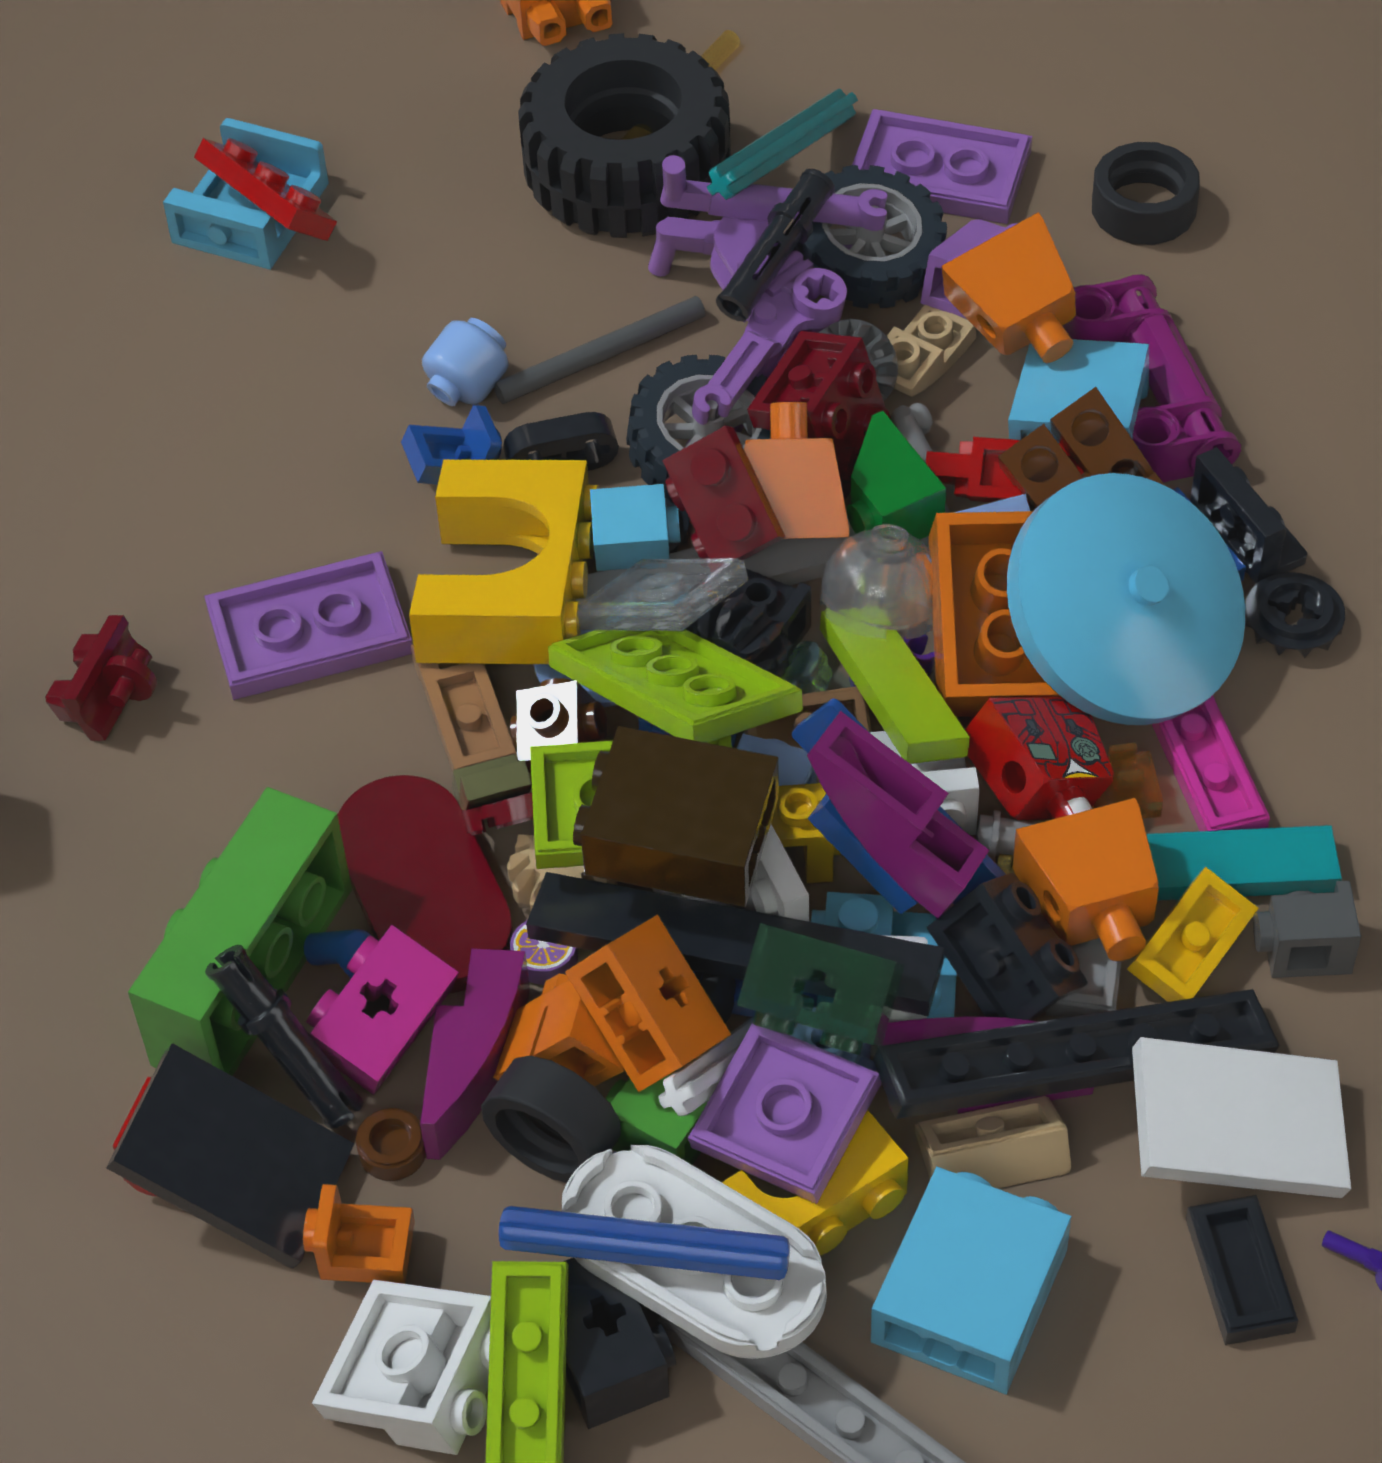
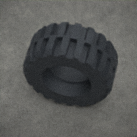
[518,33,731,238]

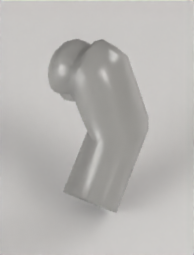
[891,403,933,462]

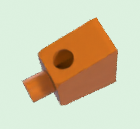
[941,212,1076,363]
[744,402,849,539]
[1013,798,1159,961]

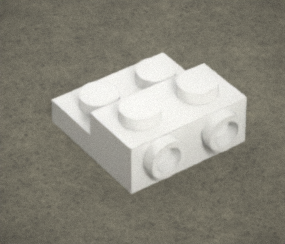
[312,1280,491,1455]

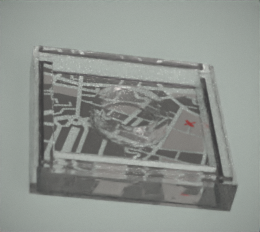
[578,558,748,631]

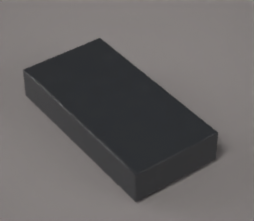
[1186,1195,1298,1345]

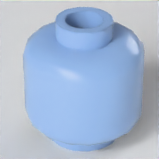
[422,318,508,406]

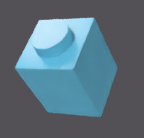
[590,484,681,571]

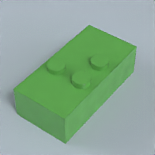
[128,787,352,1076]

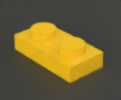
[1127,867,1259,1002]

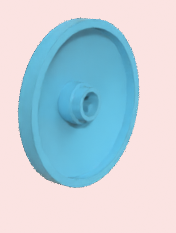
[1007,473,1245,725]

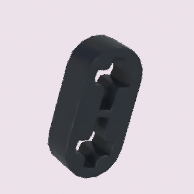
[503,412,619,471]

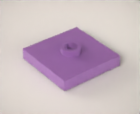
[688,1020,881,1204]

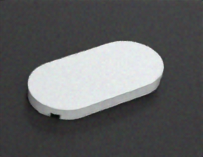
[562,1145,827,1359]

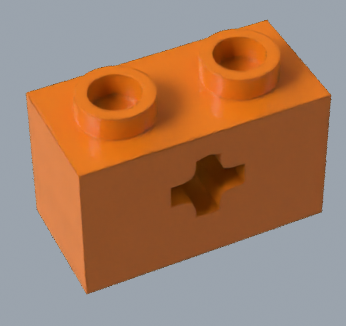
[565,915,731,1092]

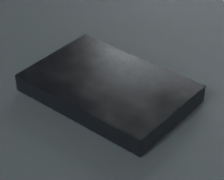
[106,1043,355,1269]

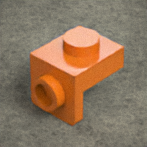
[303,1184,415,1284]

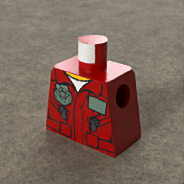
[965,697,1114,820]

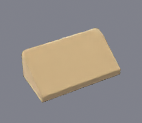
[915,1096,1071,1189]

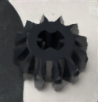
[686,593,793,678]

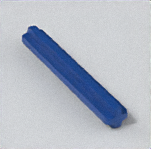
[498,1206,790,1280]

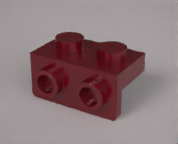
[662,425,786,573]

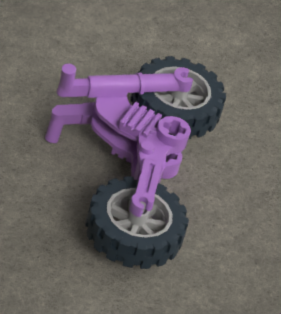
[626,155,947,500]

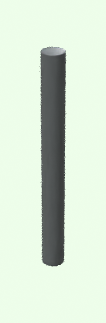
[494,296,705,404]

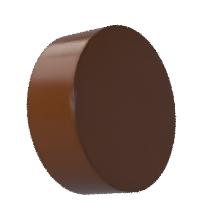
[356,1108,426,1181]

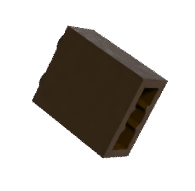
[573,726,779,907]

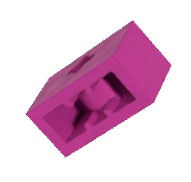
[306,925,459,1095]

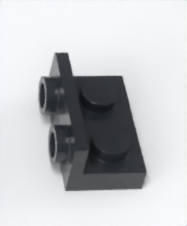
[1190,447,1307,584]
[926,873,1088,1021]

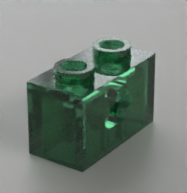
[737,923,905,1055]

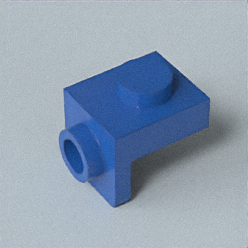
[401,405,502,485]

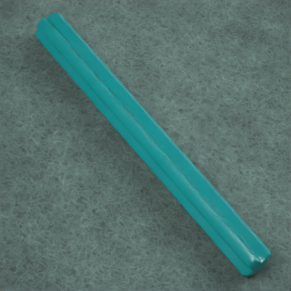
[707,88,858,200]

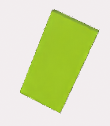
[548,613,803,743]

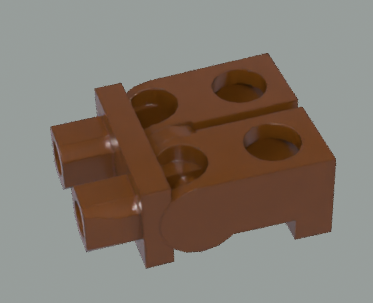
[998,387,1165,509]

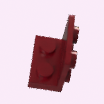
[747,331,891,501]

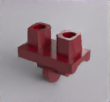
[45,615,157,741]

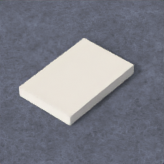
[1132,1037,1351,1198]

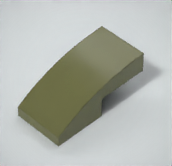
[452,754,532,810]

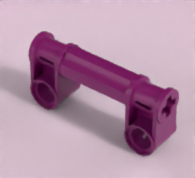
[1063,274,1241,483]

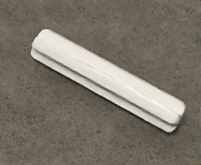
[659,1016,777,1116]

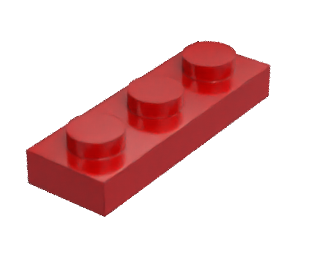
[194,138,337,241]

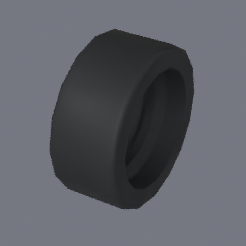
[1092,142,1200,245]
[481,1056,621,1183]

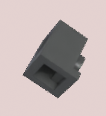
[1253,881,1361,978]

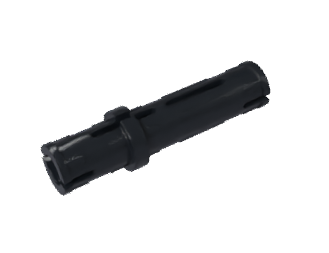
[716,169,835,322]
[205,945,364,1129]

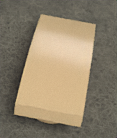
[887,305,977,397]

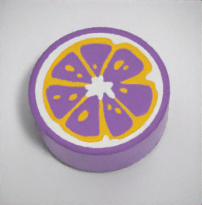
[510,921,578,985]

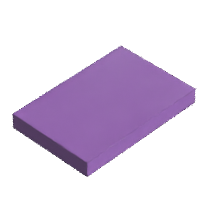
[852,109,1032,224]
[204,551,412,700]

